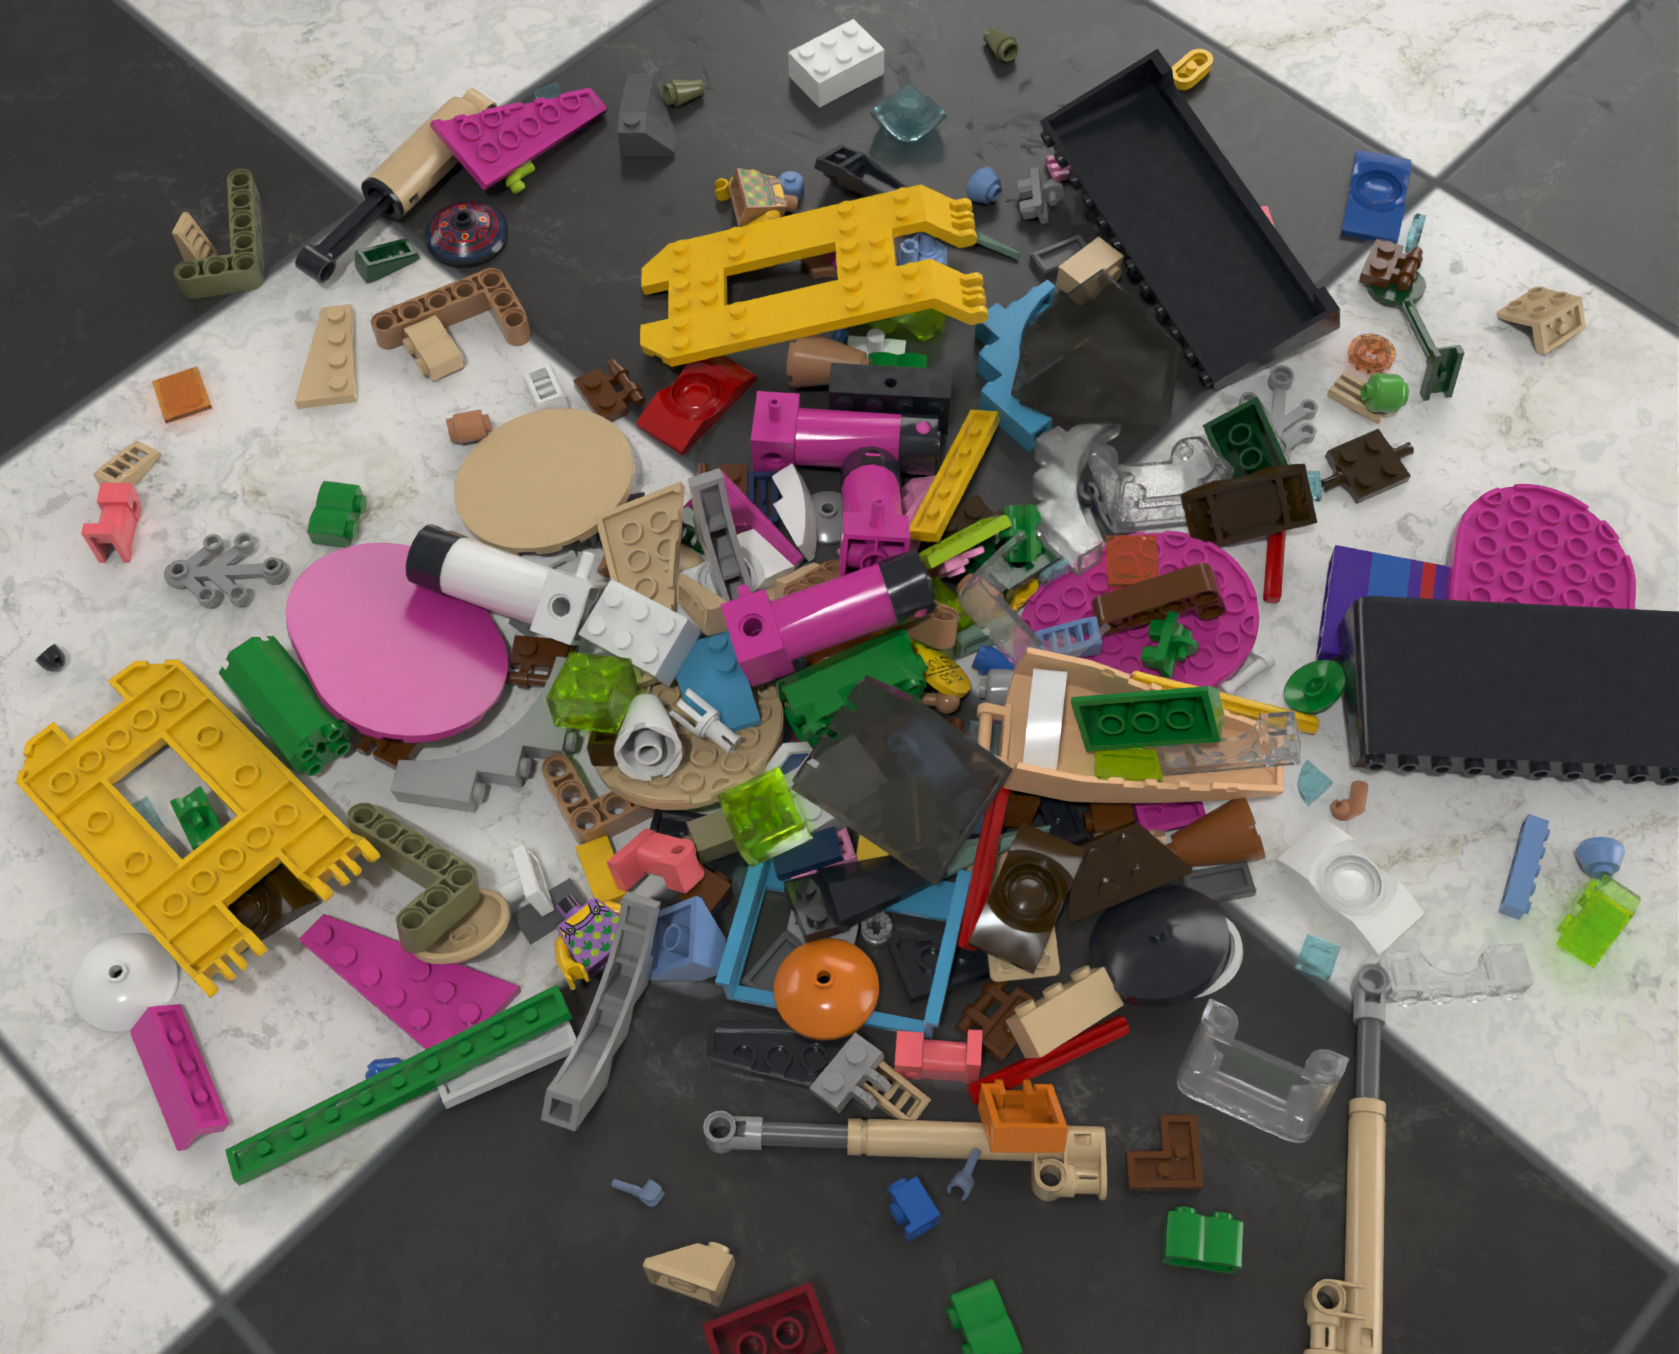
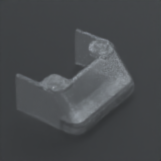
[958,530,1111,667]

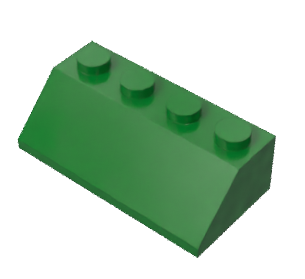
[1071,686,1224,752]

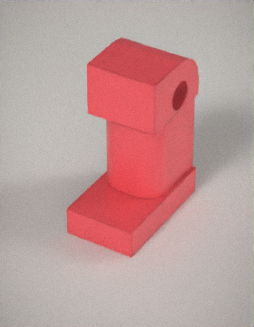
[81,483,141,563]
[607,828,705,894]
[894,1029,983,1084]

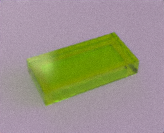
[1094,748,1163,782]

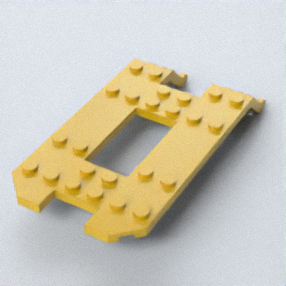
[640,184,989,367]
[16,659,381,999]

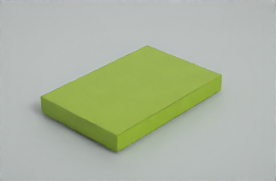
[918,515,1012,569]

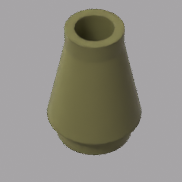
[983,27,1019,62]
[663,79,704,107]

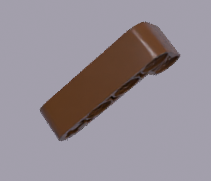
[1091,563,1226,635]

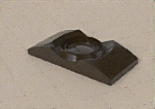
[1180,463,1318,547]
[968,822,1086,974]
[227,863,322,954]

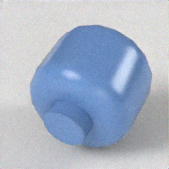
[778,171,805,200]

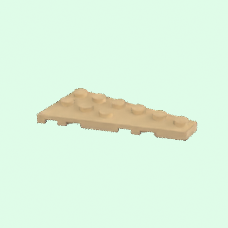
[595,482,685,688]

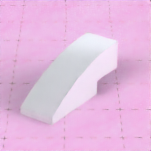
[772,464,817,562]
[1023,668,1067,770]

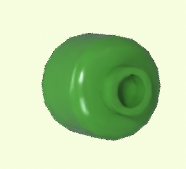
[1361,373,1409,413]

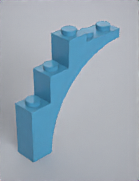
[975,280,1055,452]

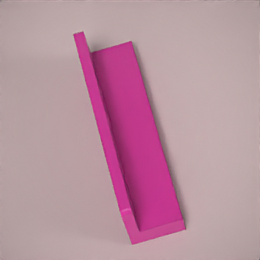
[130,1004,230,1151]

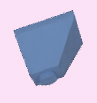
[649,896,726,981]

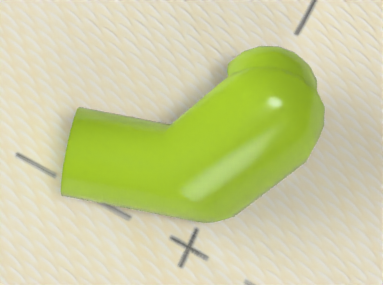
[505,161,535,194]

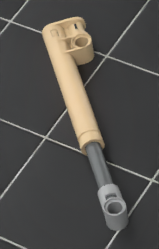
[1304,963,1390,1354]
[703,1111,1107,1201]

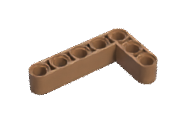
[370,268,531,350]
[783,560,959,649]
[541,754,655,845]

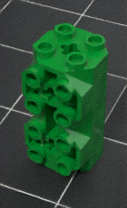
[775,628,927,752]
[218,636,352,776]

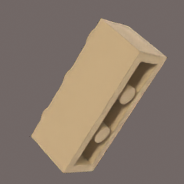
[1005,965,1124,1058]

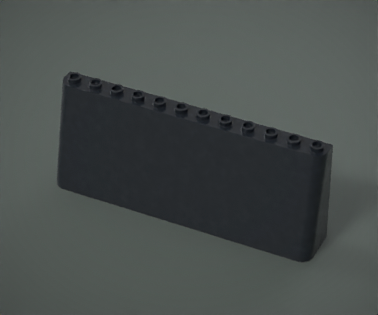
[1040,49,1340,390]
[1337,596,1679,785]

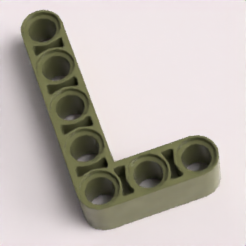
[174,169,265,299]
[347,803,481,953]

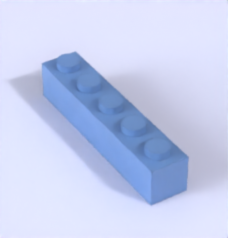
[1498,814,1550,920]

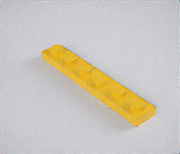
[909,410,1001,542]

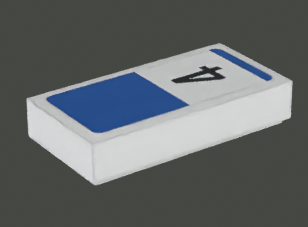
[750,742,813,797]

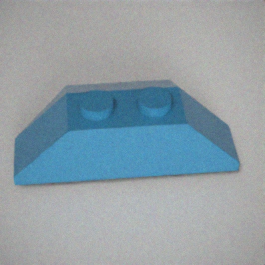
[676,630,761,732]

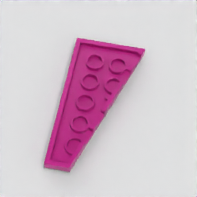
[430,88,608,191]
[299,914,522,1050]

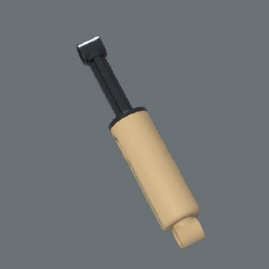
[295,88,497,284]

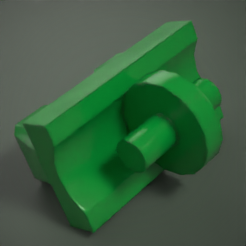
[998,504,1042,562]
[1141,611,1199,678]
[169,786,222,850]

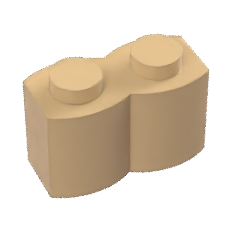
[402,315,464,382]

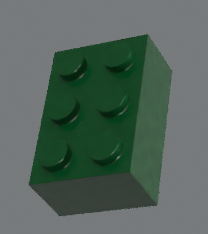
[1202,396,1292,479]

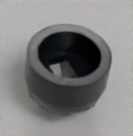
[35,644,66,672]

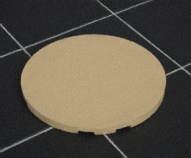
[454,408,635,555]
[588,676,785,810]

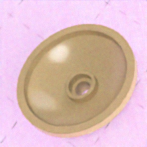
[413,888,510,965]

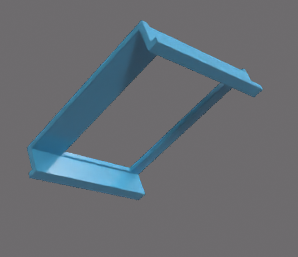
[715,834,972,1039]

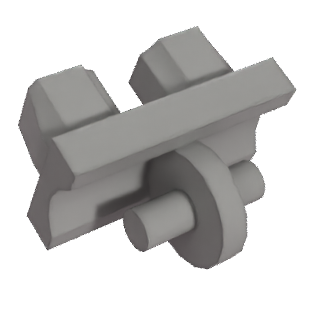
[1018,167,1064,225]

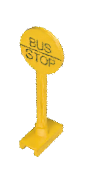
[910,638,971,698]

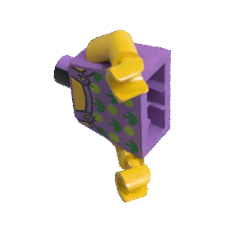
[554,895,658,990]

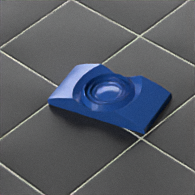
[1340,149,1411,244]

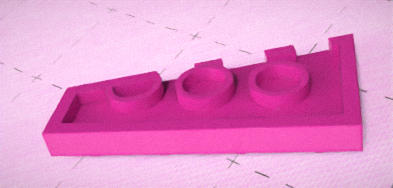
[683,471,806,568]

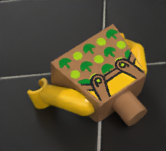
[715,168,798,227]

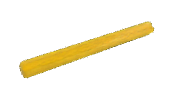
[1130,671,1320,735]

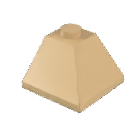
[643,1242,735,1307]

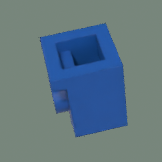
[887,1176,940,1243]

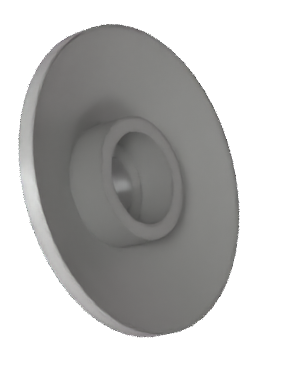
[811,491,842,544]

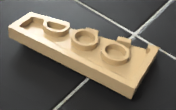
[295,304,357,409]

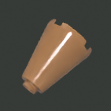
[787,334,871,388]

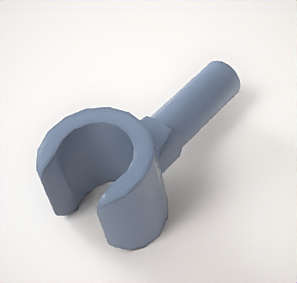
[947,1148,981,1201]
[611,1179,665,1207]

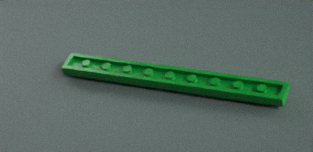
[225,985,573,1186]

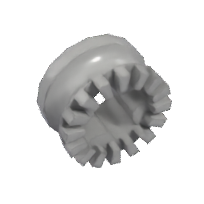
[861,911,892,945]

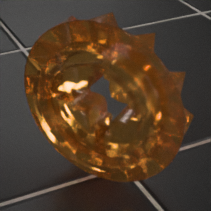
[1348,334,1396,374]

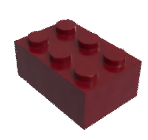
[702,1282,837,1354]

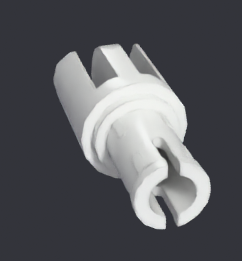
[669,688,742,754]

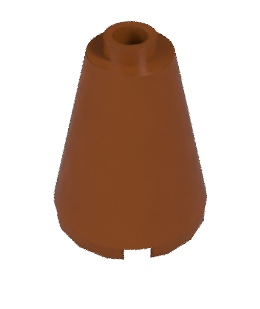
[1166,798,1266,867]

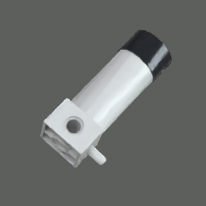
[406,524,608,646]

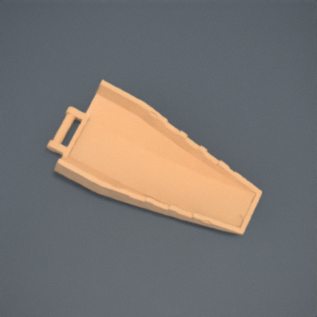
[972,647,1284,803]

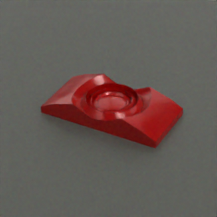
[636,355,757,456]

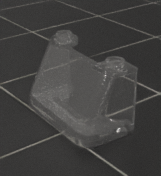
[1088,436,1234,533]
[1176,998,1349,1143]

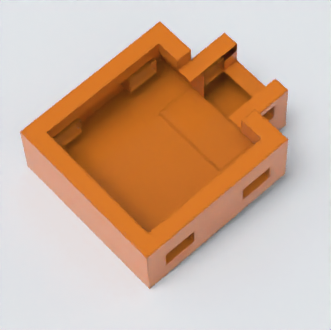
[978,1079,1068,1153]

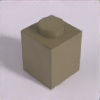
[684,809,739,864]

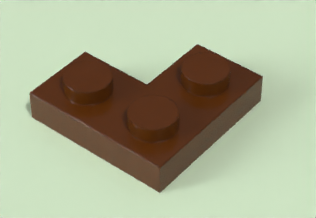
[1125,1115,1203,1191]

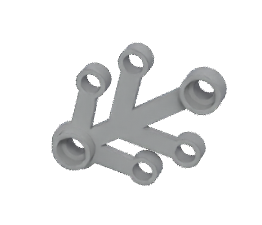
[1239,365,1318,457]
[164,532,289,608]

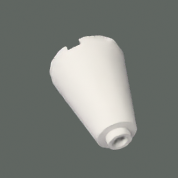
[614,694,682,781]

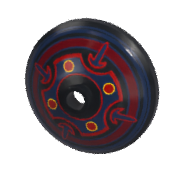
[424,201,509,268]

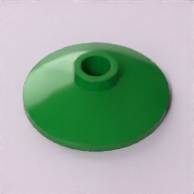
[1284,660,1346,714]

